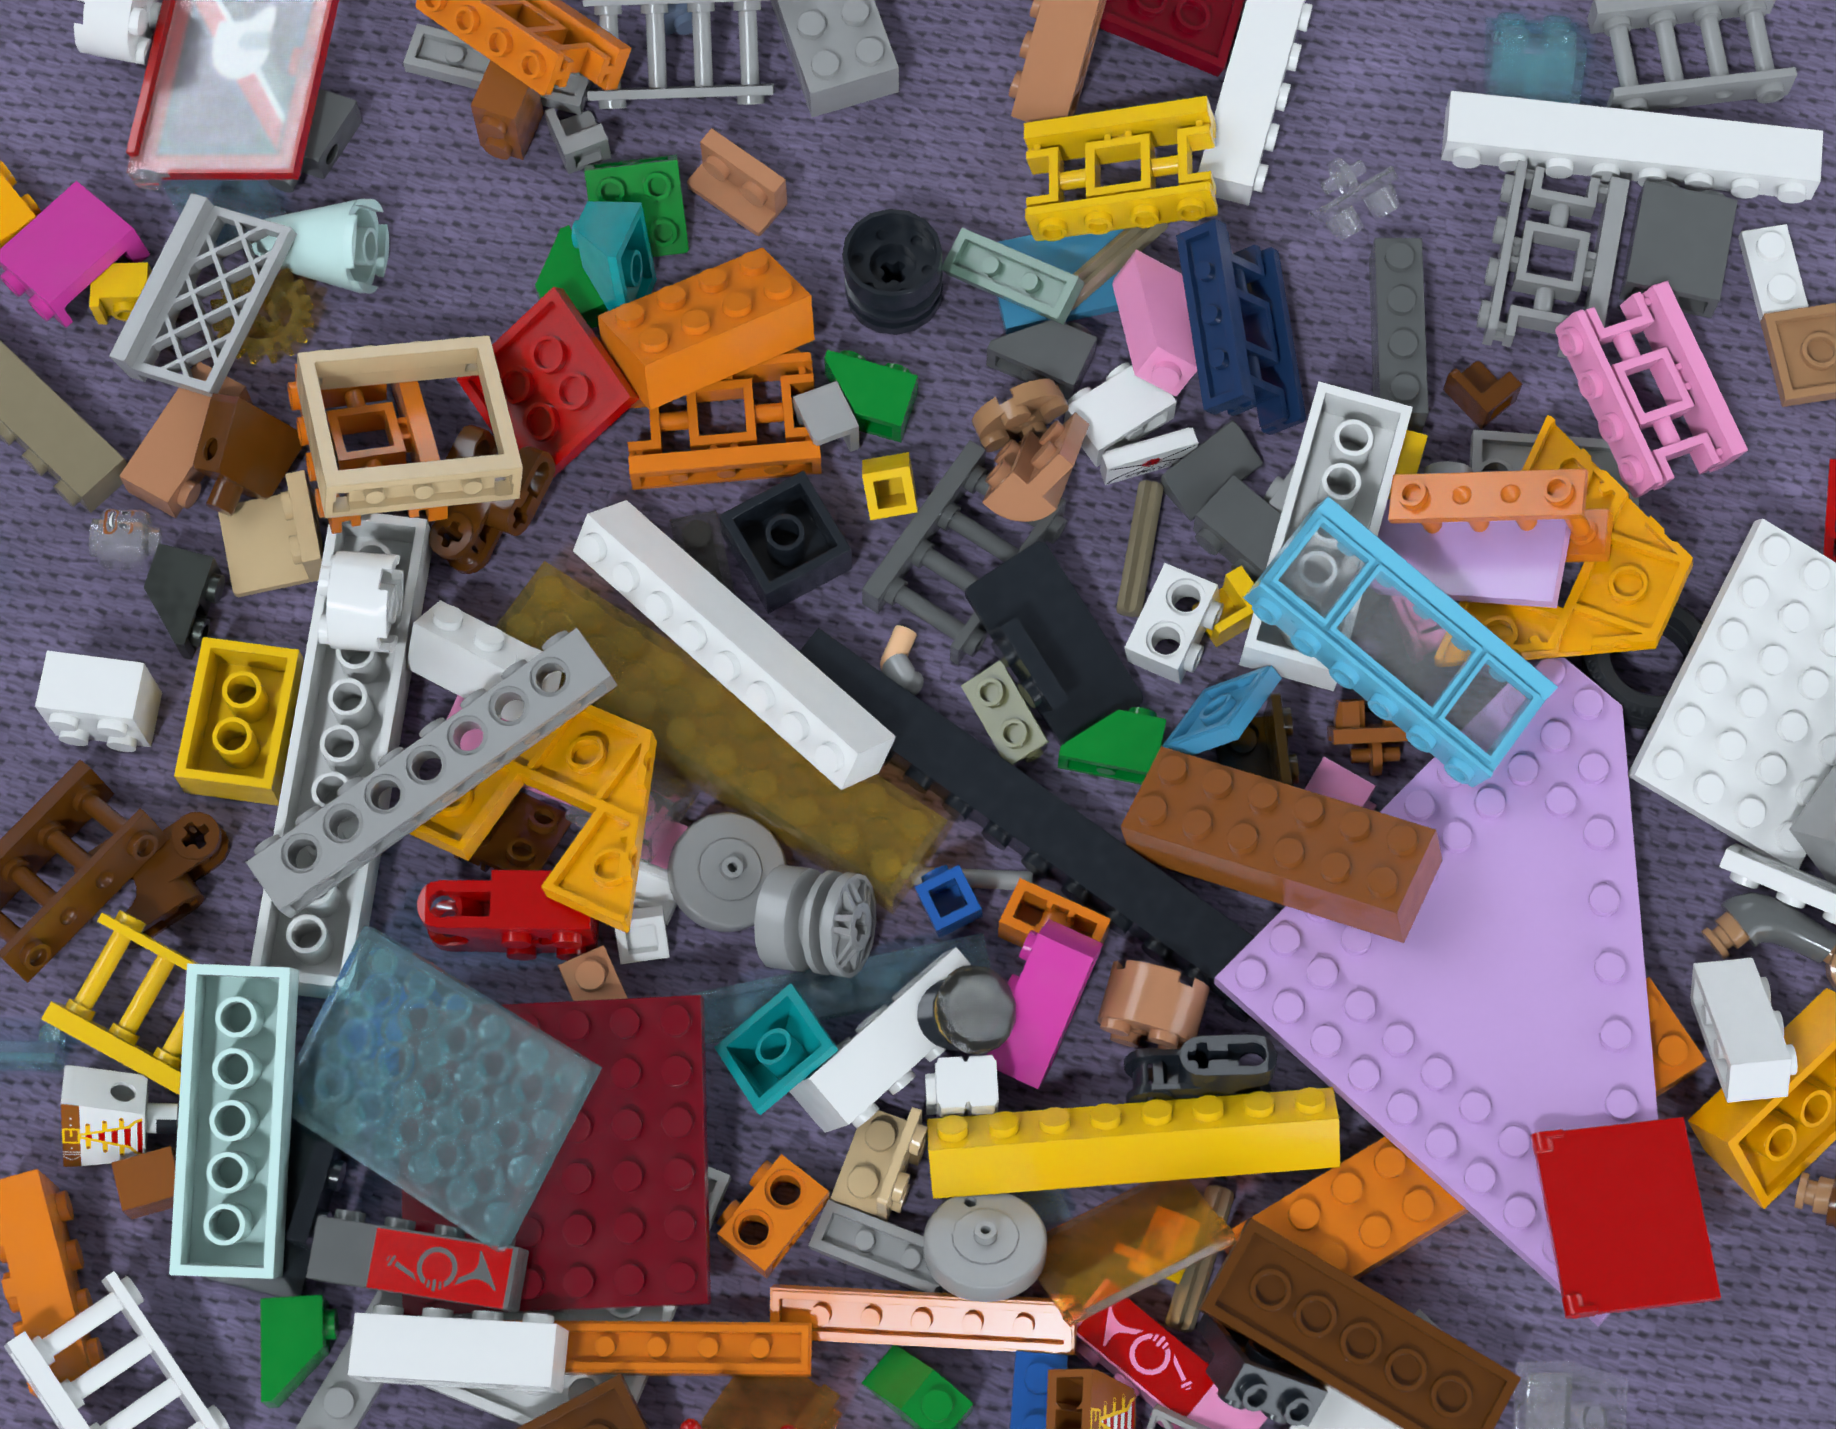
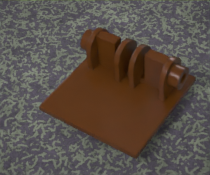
[454,791,575,872]

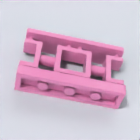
[1555,281,1748,498]

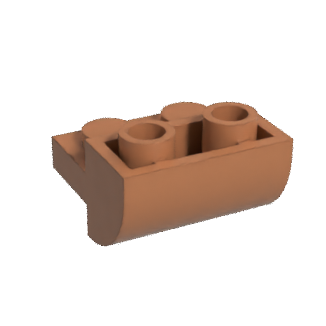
[982,412,1090,522]

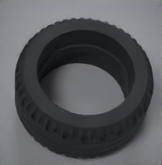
[1582,603,1703,730]

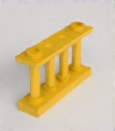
[41,910,199,1095]

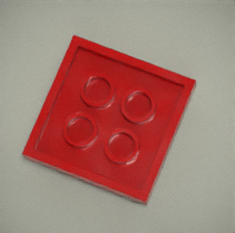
[456,287,640,478]

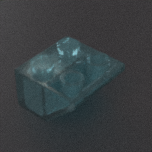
[1484,12,1587,104]

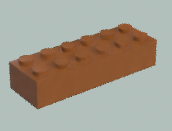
[1120,746,1443,943]

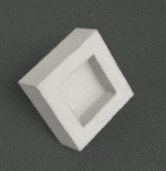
[615,905,670,964]

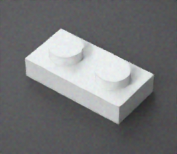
[1738,224,1808,321]

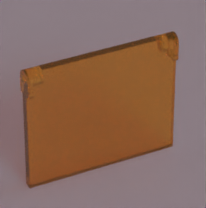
[1037,1179,1236,1327]

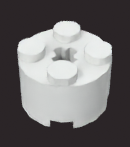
[74,0,162,65]
[318,551,403,653]

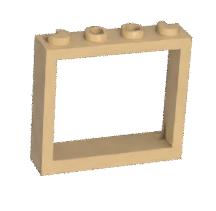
[296,336,523,518]

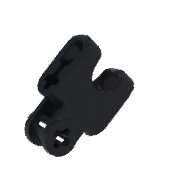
[1124,1034,1277,1103]

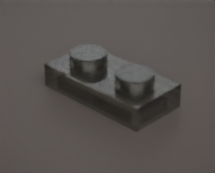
[669,510,736,596]

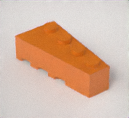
[0,1169,105,1398]

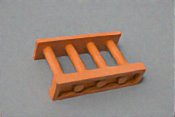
[1388,469,1613,562]

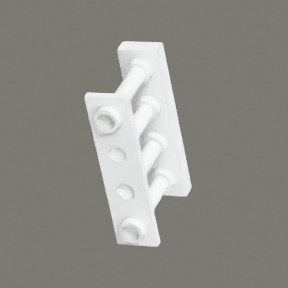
[4,1271,230,1429]

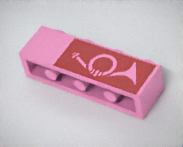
[1075,1282,1268,1429]

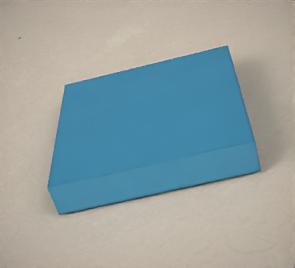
[1163,665,1282,755]

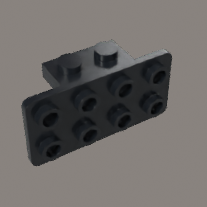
[965,541,1143,746]
[206,1091,356,1297]

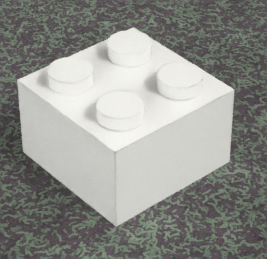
[35,651,162,752]

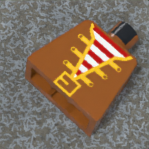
[1046,1369,1143,1429]

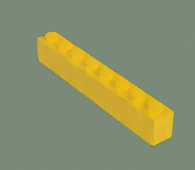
[927,1087,1340,1199]

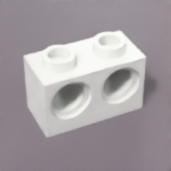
[1125,563,1224,684]

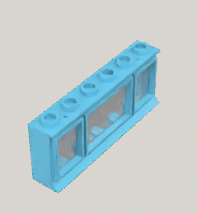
[1243,496,1558,788]

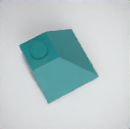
[571,201,657,311]
[714,983,839,1115]

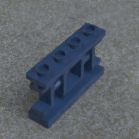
[1176,218,1306,435]

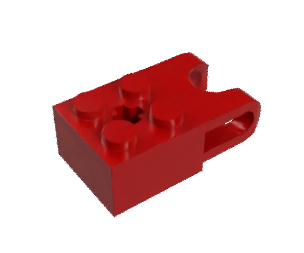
[417,870,599,961]

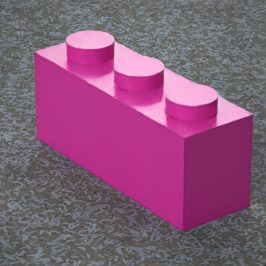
[984,919,1103,1089]

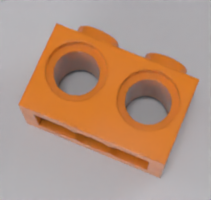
[717,1154,830,1279]

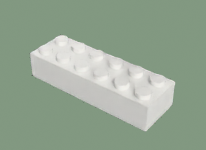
[1239,382,1413,691]

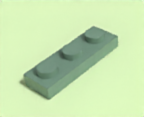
[942,227,1085,325]

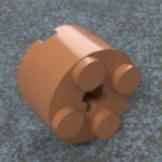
[1097,960,1210,1050]

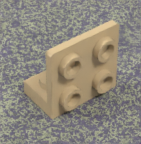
[218,470,324,597]
[830,1107,928,1222]

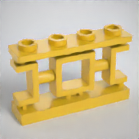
[1024,96,1218,241]

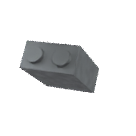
[1619,181,1738,318]

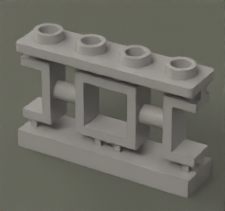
[1476,160,1630,358]

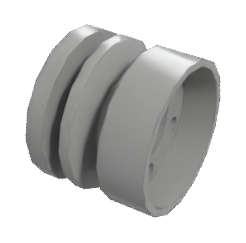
[754,865,876,978]

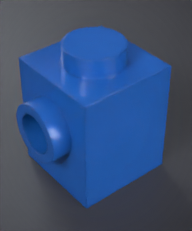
[915,865,983,938]

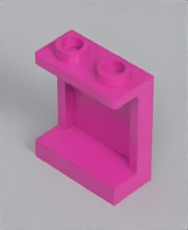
[0,181,150,328]

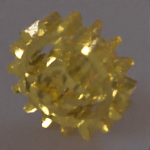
[210,267,314,365]

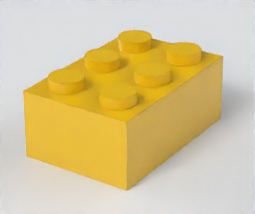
[174,637,304,806]

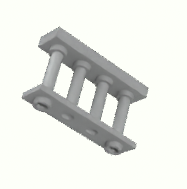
[583,0,774,109]
[1587,0,1797,112]

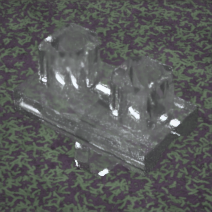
[1309,157,1401,242]

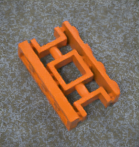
[416,0,632,96]
[628,349,822,490]
[287,364,448,534]

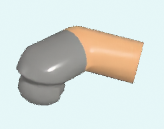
[880,625,924,695]

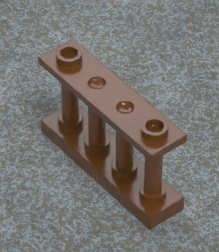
[0,760,169,983]

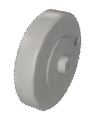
[667,812,787,932]
[924,1193,1047,1302]

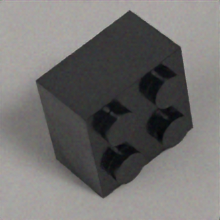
[719,470,852,614]

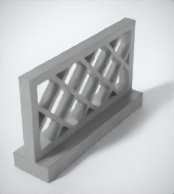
[109,193,297,397]

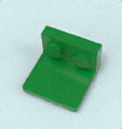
[584,154,689,257]

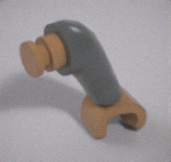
[1701,892,1836,990]

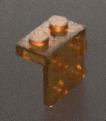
[702,1376,843,1429]

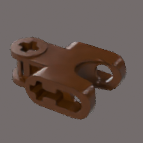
[429,425,556,574]
[74,812,230,949]

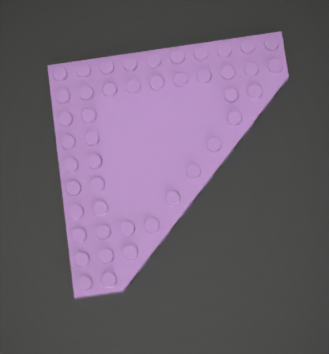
[1214,657,1658,1326]

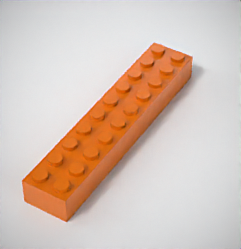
[1220,977,1706,1280]

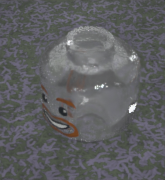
[89,508,162,572]

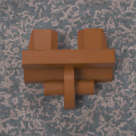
[1327,699,1408,776]

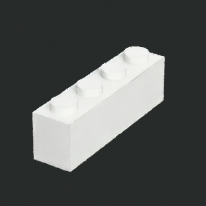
[348,1305,569,1394]

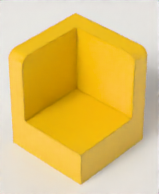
[1192,565,1254,647]

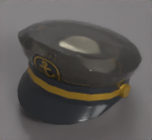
[917,965,1016,1055]

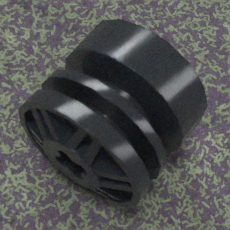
[842,209,943,335]

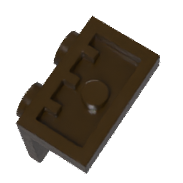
[1216,693,1299,786]

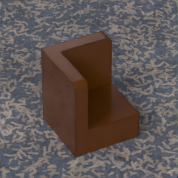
[1443,361,1522,430]

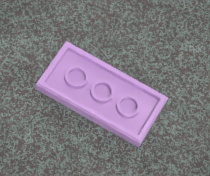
[1368,499,1571,608]

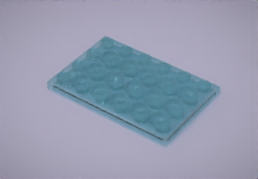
[291,925,602,1252]

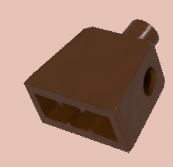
[193,393,303,516]

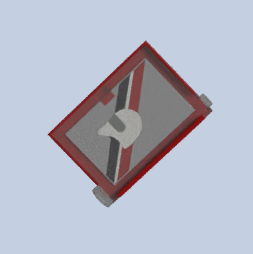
[126,0,339,190]

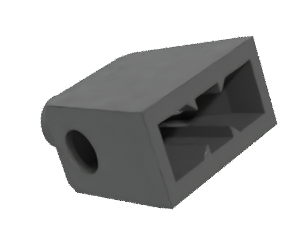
[258,78,362,193]

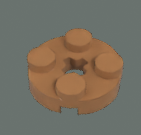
[972,379,1069,452]

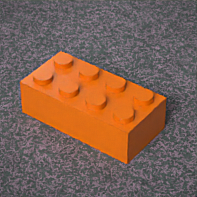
[598,247,815,410]

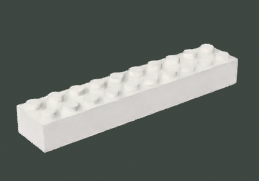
[250,513,432,1002]

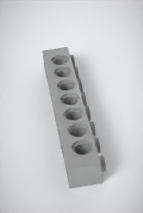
[246,628,618,918]

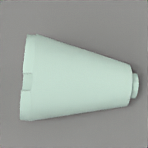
[252,198,389,294]

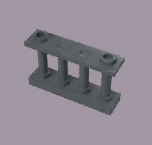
[862,440,1068,665]

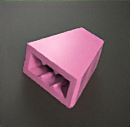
[1112,249,1197,396]

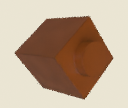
[111,1146,176,1220]

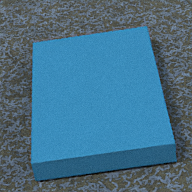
[996,229,1124,334]

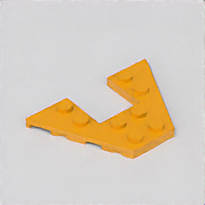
[1433,415,1693,668]
[409,705,657,933]

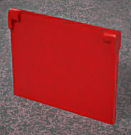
[1531,1117,1721,1319]

